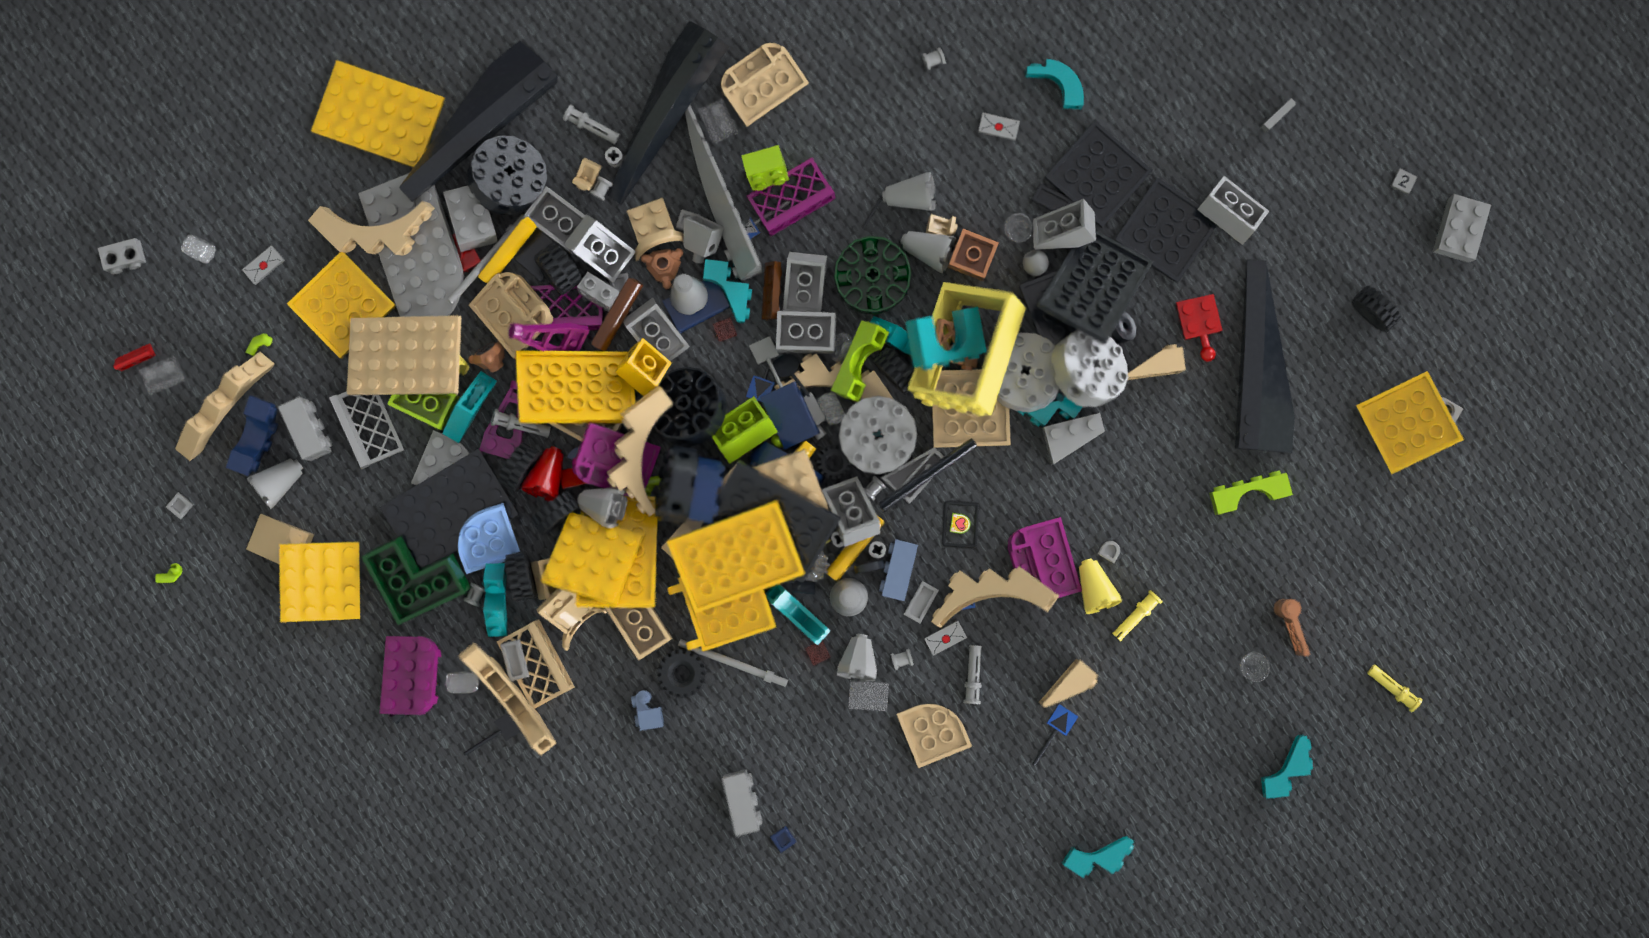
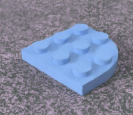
[458,503,521,574]

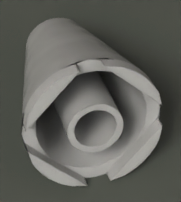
[882,172,936,211]
[901,231,956,273]
[670,274,708,315]
[247,458,303,509]
[830,578,868,616]

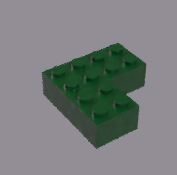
[361,536,471,625]

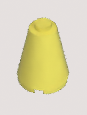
[1079,558,1122,614]

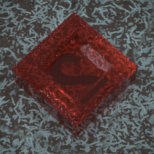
[713,317,737,342]
[805,640,830,666]

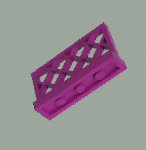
[747,158,836,237]
[531,284,603,333]

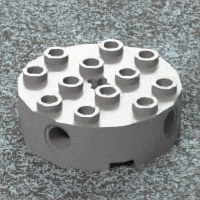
[1051,330,1128,407]
[997,333,1060,412]
[839,396,917,475]

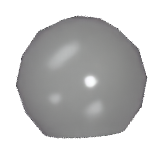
[1023,249,1049,276]

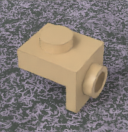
[572,158,602,191]
[926,214,957,236]

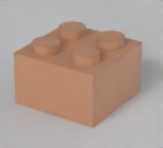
[948,229,999,281]

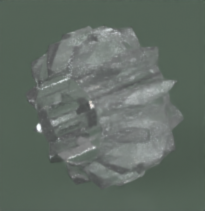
[181,234,216,263]
[818,392,845,425]
[805,551,830,582]
[445,671,479,694]

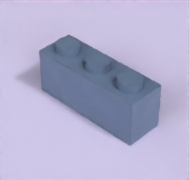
[879,539,918,601]

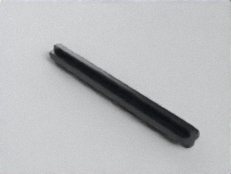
[878,439,977,511]

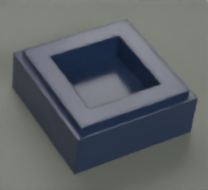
[770,826,797,853]

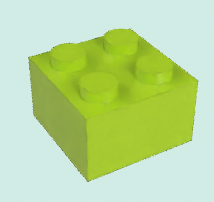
[742,145,789,191]

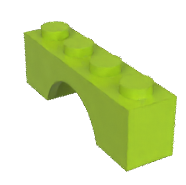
[831,321,889,402]
[1209,470,1293,515]

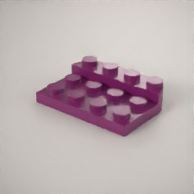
[572,422,661,497]
[1008,517,1082,598]
[380,636,441,715]

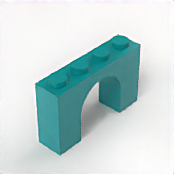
[905,307,987,370]

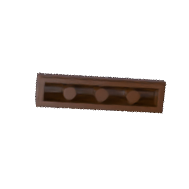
[591,278,644,351]

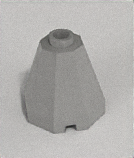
[577,488,628,528]
[837,634,877,681]

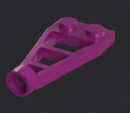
[508,323,590,351]
[480,380,523,459]

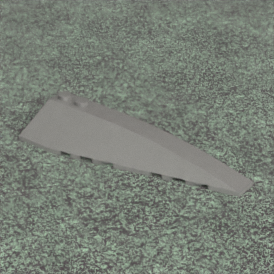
[685,105,762,282]

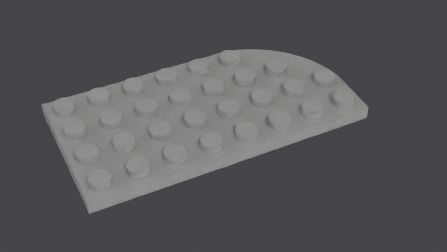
[358,173,464,317]

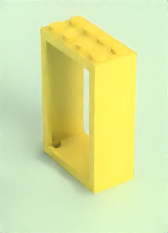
[908,282,1026,416]

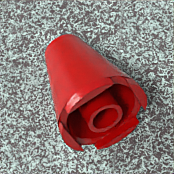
[521,446,564,502]

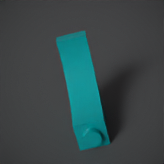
[442,371,497,443]

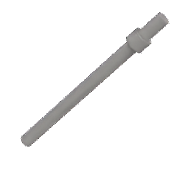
[447,214,524,304]
[678,639,788,687]

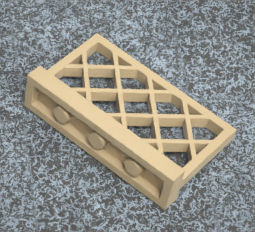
[497,620,574,709]

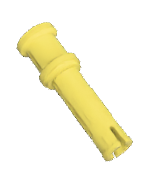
[1112,590,1163,641]
[1367,664,1422,712]

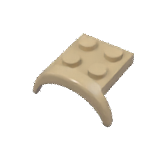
[627,198,684,261]
[537,588,607,651]

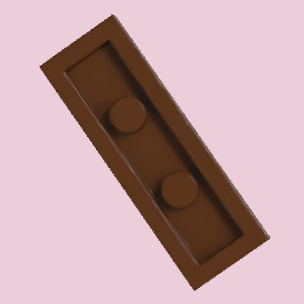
[762,261,782,320]

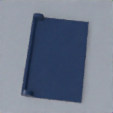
[663,281,730,334]
[760,381,820,449]

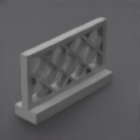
[329,391,404,469]

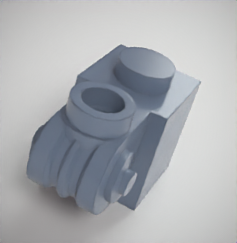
[631,690,664,731]

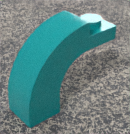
[1025,59,1084,109]

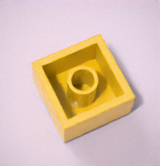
[615,338,671,396]

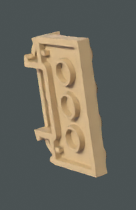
[721,43,809,127]
[469,272,553,359]

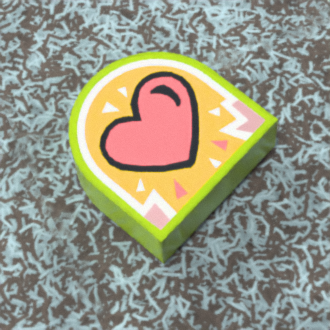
[950,513,970,534]

